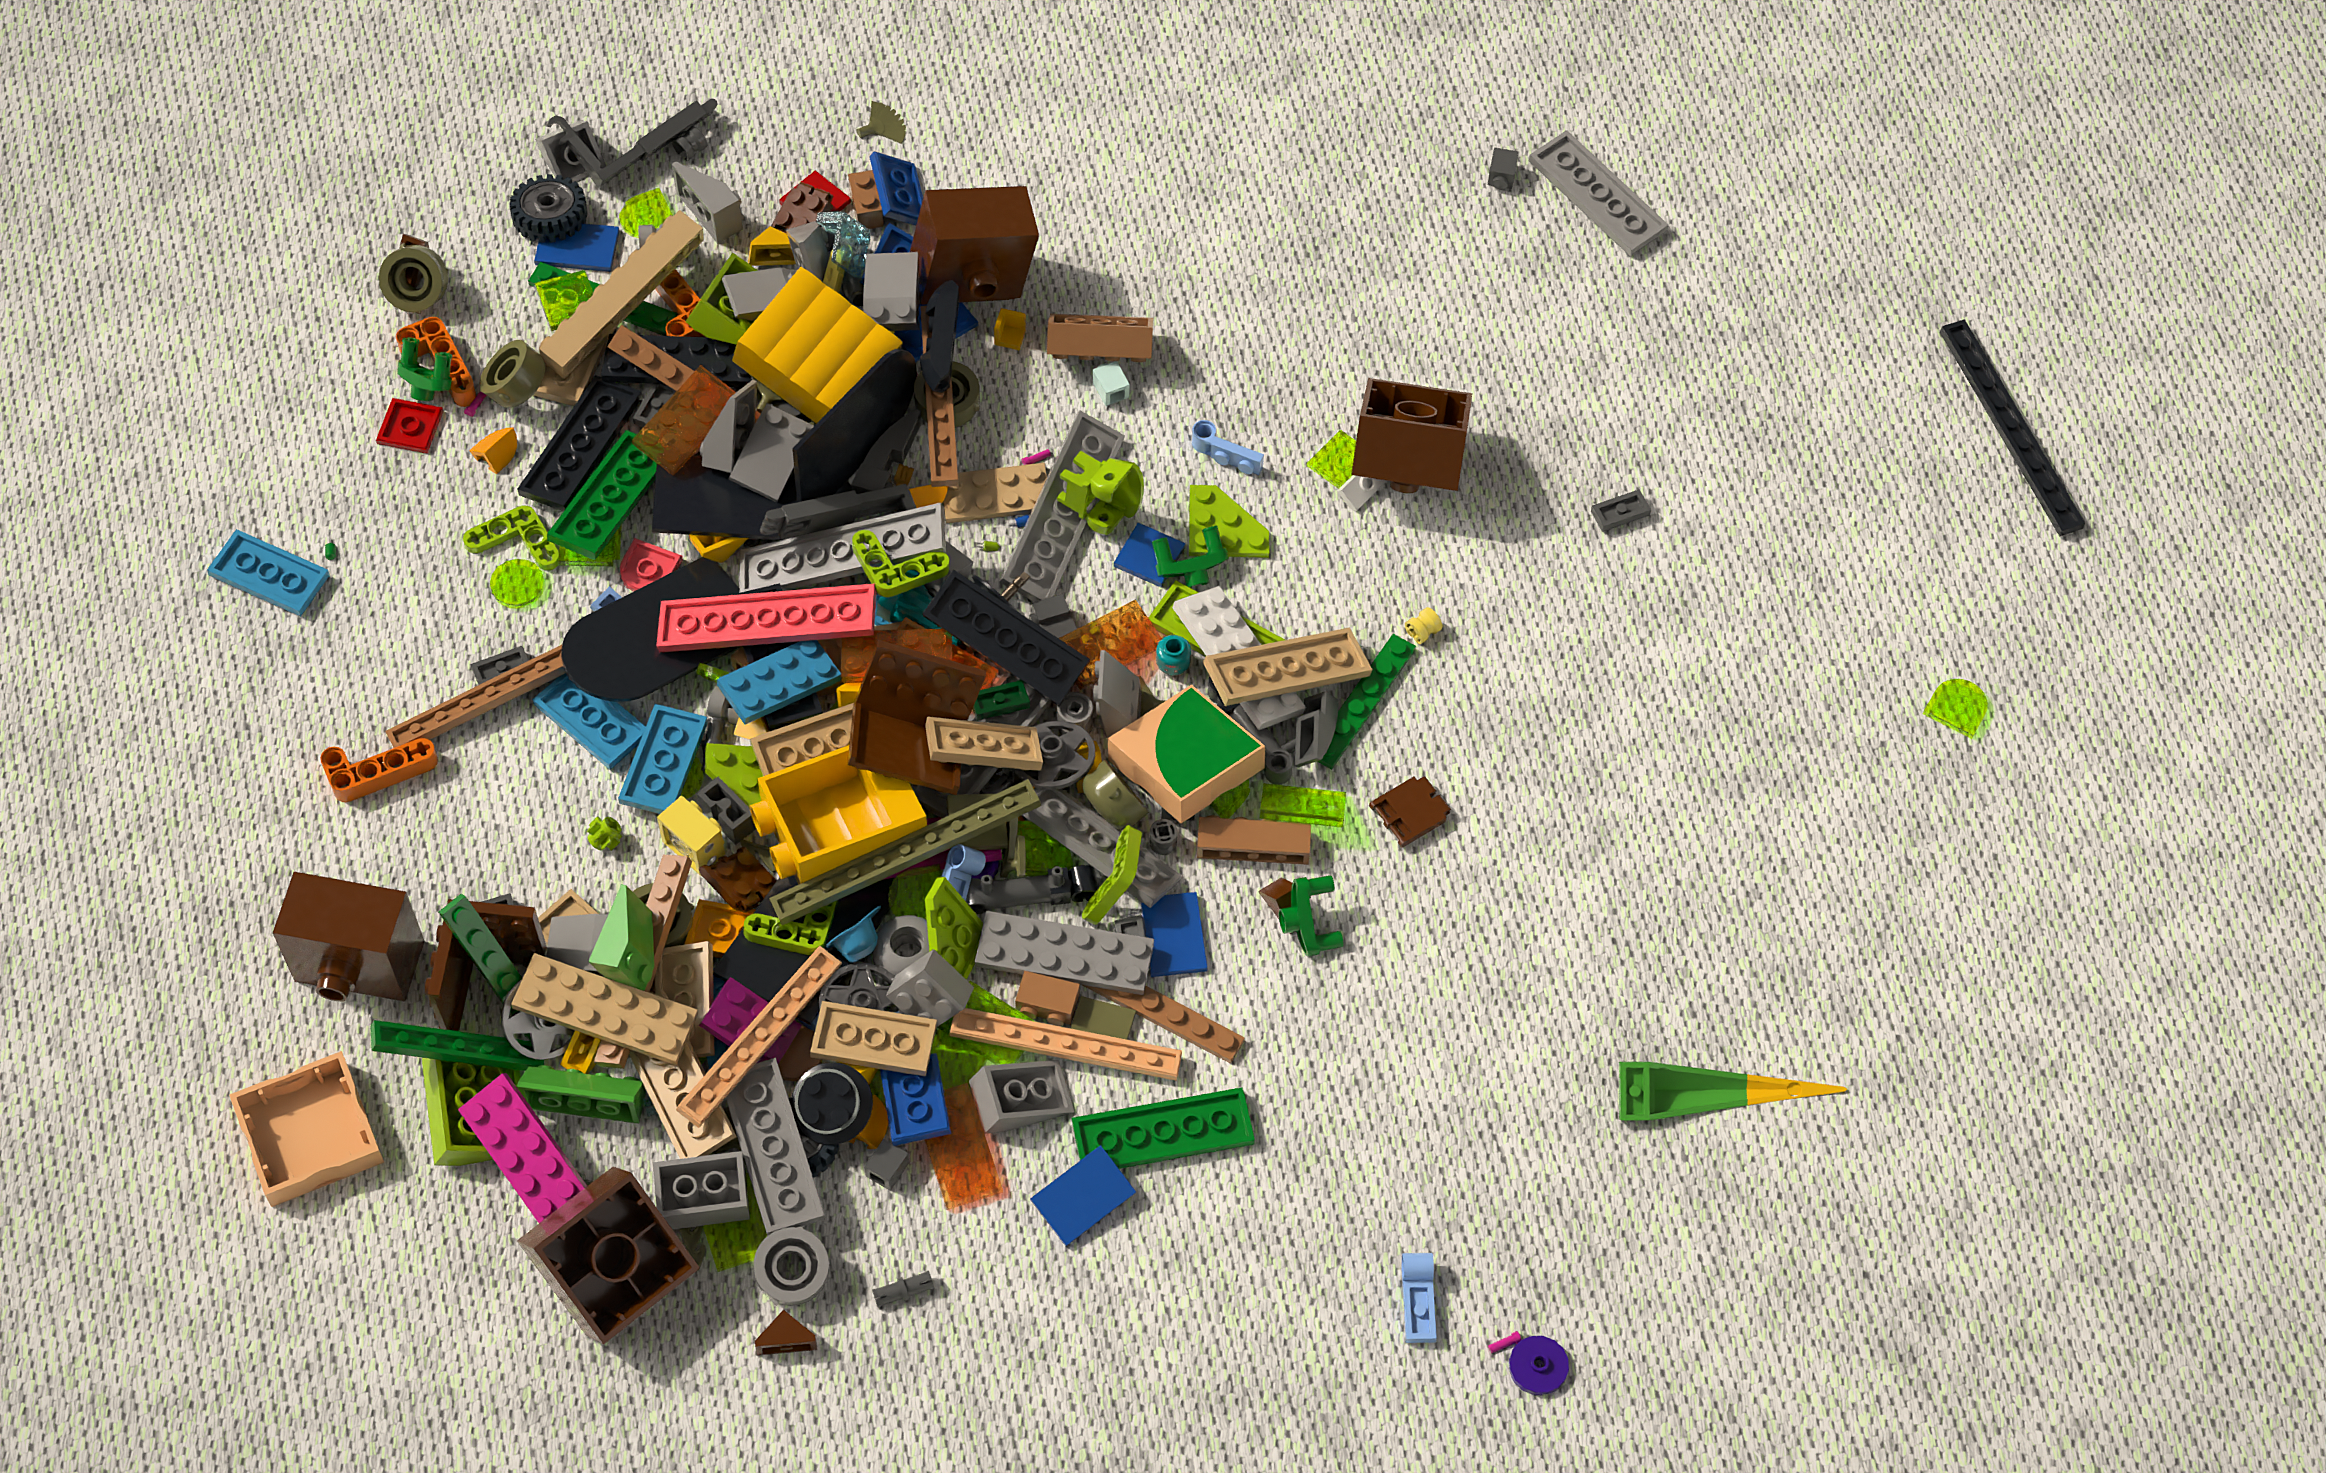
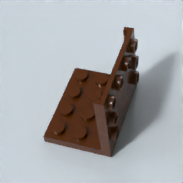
[848,640,986,795]
[425,899,547,1031]

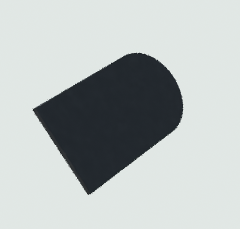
[792,349,917,502]
[652,454,852,540]
[561,557,740,702]
[713,875,898,1025]

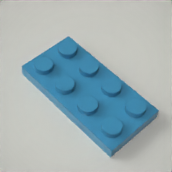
[207,529,330,617]
[717,640,842,725]
[532,673,646,770]
[618,704,708,814]

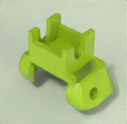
[1057,451,1144,535]

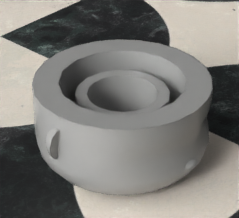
[872,915,929,985]
[753,1226,829,1306]

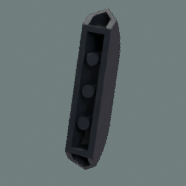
[920,280,959,393]

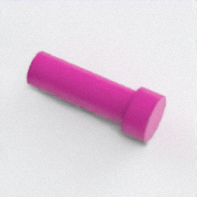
[464,391,487,417]
[1021,449,1051,465]
[1488,1331,1522,1354]

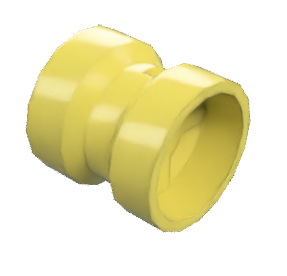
[1405,607,1443,644]

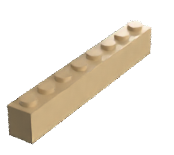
[539,210,704,379]

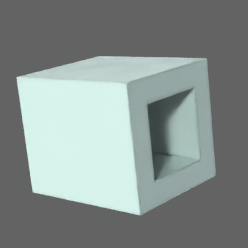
[1093,361,1130,406]

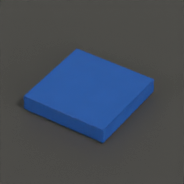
[1114,522,1186,588]

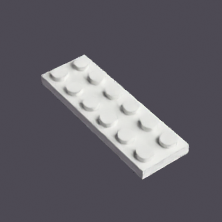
[1172,586,1306,730]

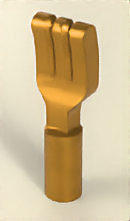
[894,463,914,511]

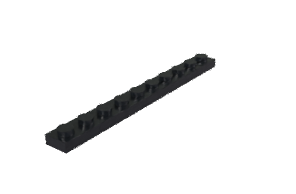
[1940,319,2085,537]

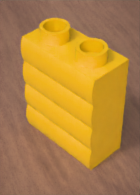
[732,267,903,424]
[749,745,927,884]

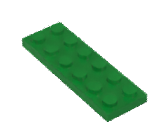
[547,430,673,560]
[1071,1087,1255,1169]

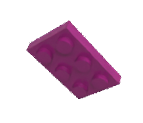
[698,977,802,1064]

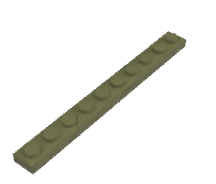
[769,779,1041,925]

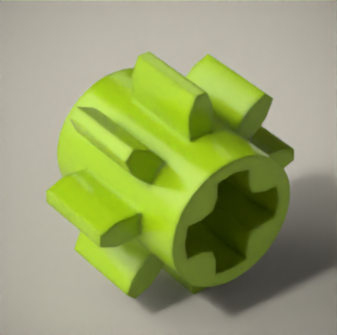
[587,816,623,851]

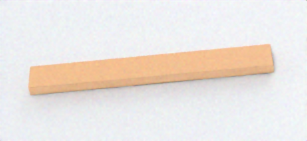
[676,946,842,1128]
[950,1008,1182,1081]

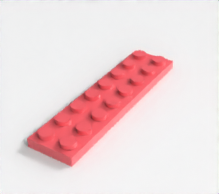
[656,584,877,653]

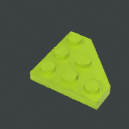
[1189,485,1269,558]
[705,743,763,807]
[925,877,983,979]

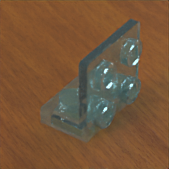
[816,212,871,278]

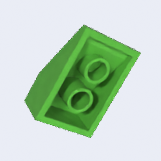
[588,884,654,991]

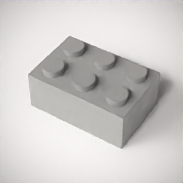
[653,1151,750,1229]

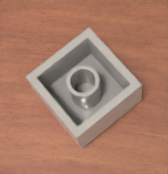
[886,949,974,1027]

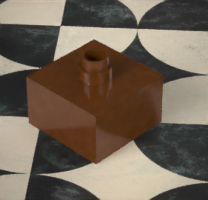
[910,186,1039,305]
[1351,378,1473,493]
[273,871,425,1002]
[517,1167,700,1345]

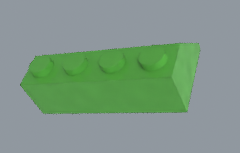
[517,1065,646,1124]

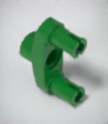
[397,337,452,401]
[1152,526,1229,588]
[1278,875,1344,957]

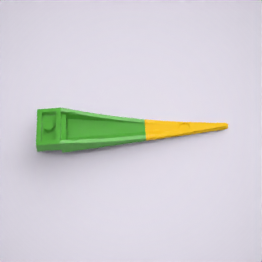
[1619,1061,1847,1120]

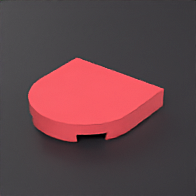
[620,538,683,592]

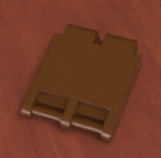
[771,182,833,234]
[1369,776,1451,848]
[699,847,777,913]

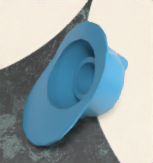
[826,906,881,963]

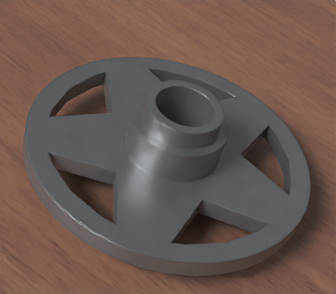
[1014,721,1095,790]
[819,963,904,1014]
[501,980,575,1059]

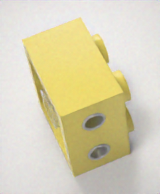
[657,795,725,876]

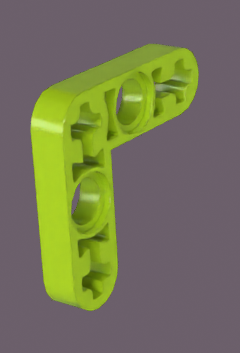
[463,505,560,571]
[852,530,950,597]
[1082,825,1142,925]
[743,900,838,955]

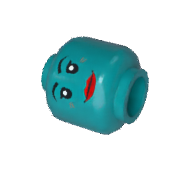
[1156,635,1191,675]

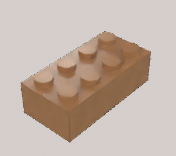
[1047,313,1154,362]

